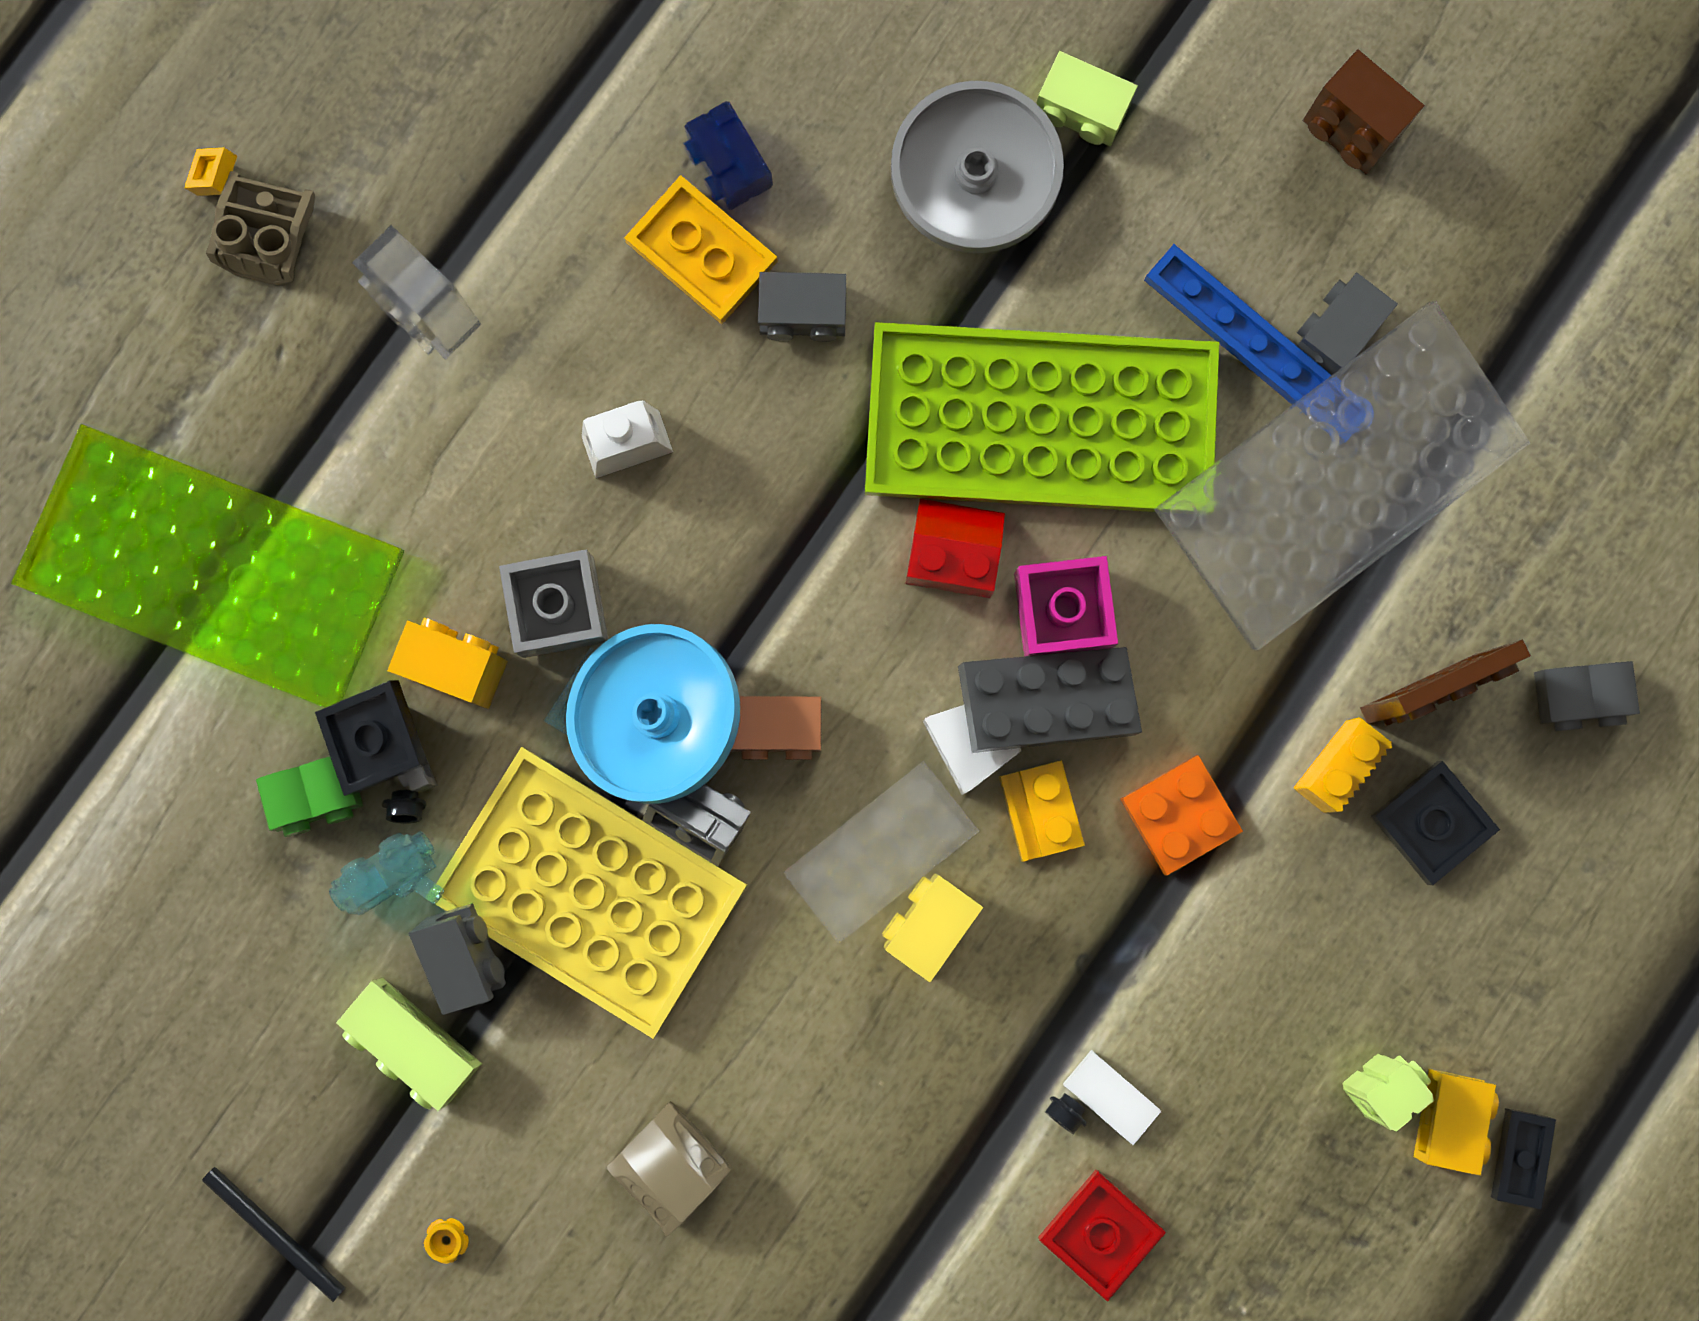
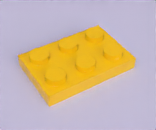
[624,175,778,325]

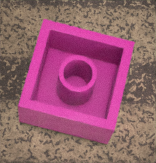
[1014,556,1118,656]

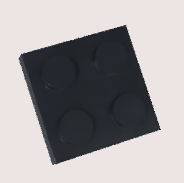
[315,680,428,796]
[1371,761,1500,886]

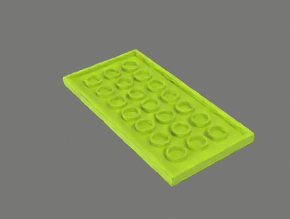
[865,322,1219,515]

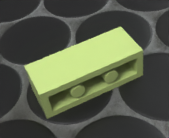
[336,978,482,1111]

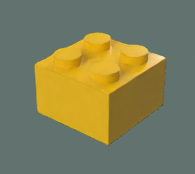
[387,618,508,709]

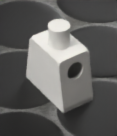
[582,400,673,478]
[923,705,1021,795]

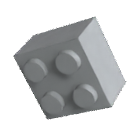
[499,549,608,658]

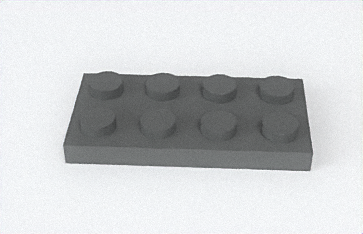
[958,647,1142,753]

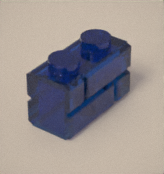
[683,101,773,210]

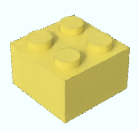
[882,874,983,982]

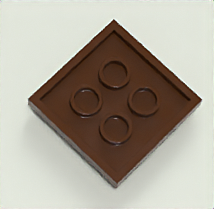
[1360,639,1531,726]

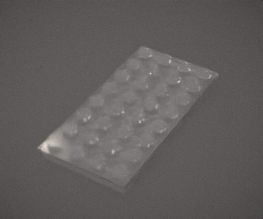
[1154,301,1530,651]

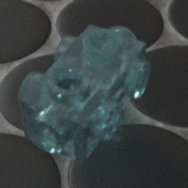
[329,831,445,915]

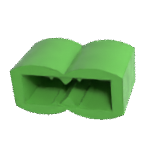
[256,757,363,837]

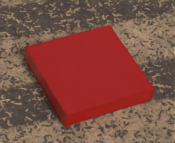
[1038,1169,1166,1302]

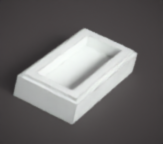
[1063,1050,1161,1145]

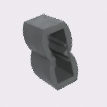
[1534,661,1640,731]

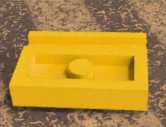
[999,760,1085,862]

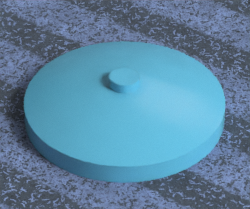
[566,624,740,804]

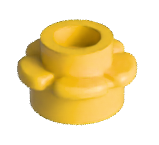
[424,1218,469,1264]

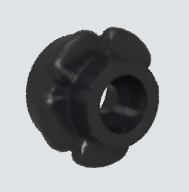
[382,790,426,824]
[1045,1093,1087,1135]

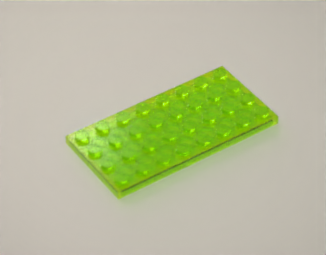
[11,424,405,708]

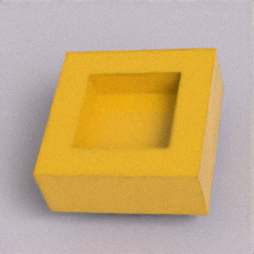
[184,147,237,196]

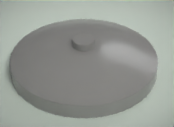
[891,81,1064,253]

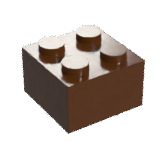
[1302,49,1425,175]

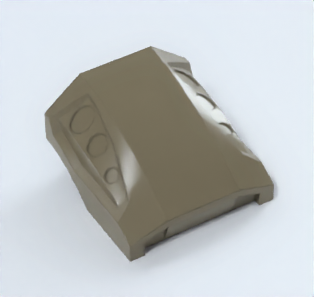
[206,171,315,285]
[606,1101,732,1236]

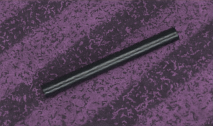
[202,1167,346,1302]

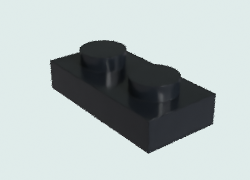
[1491,1108,1556,1210]

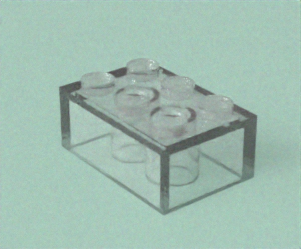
[352,225,482,360]

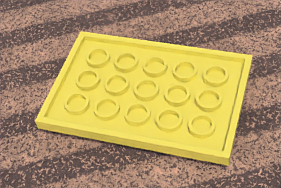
[427,747,748,1039]

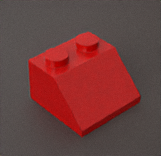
[905,499,1005,598]

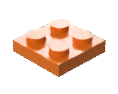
[1120,755,1243,875]

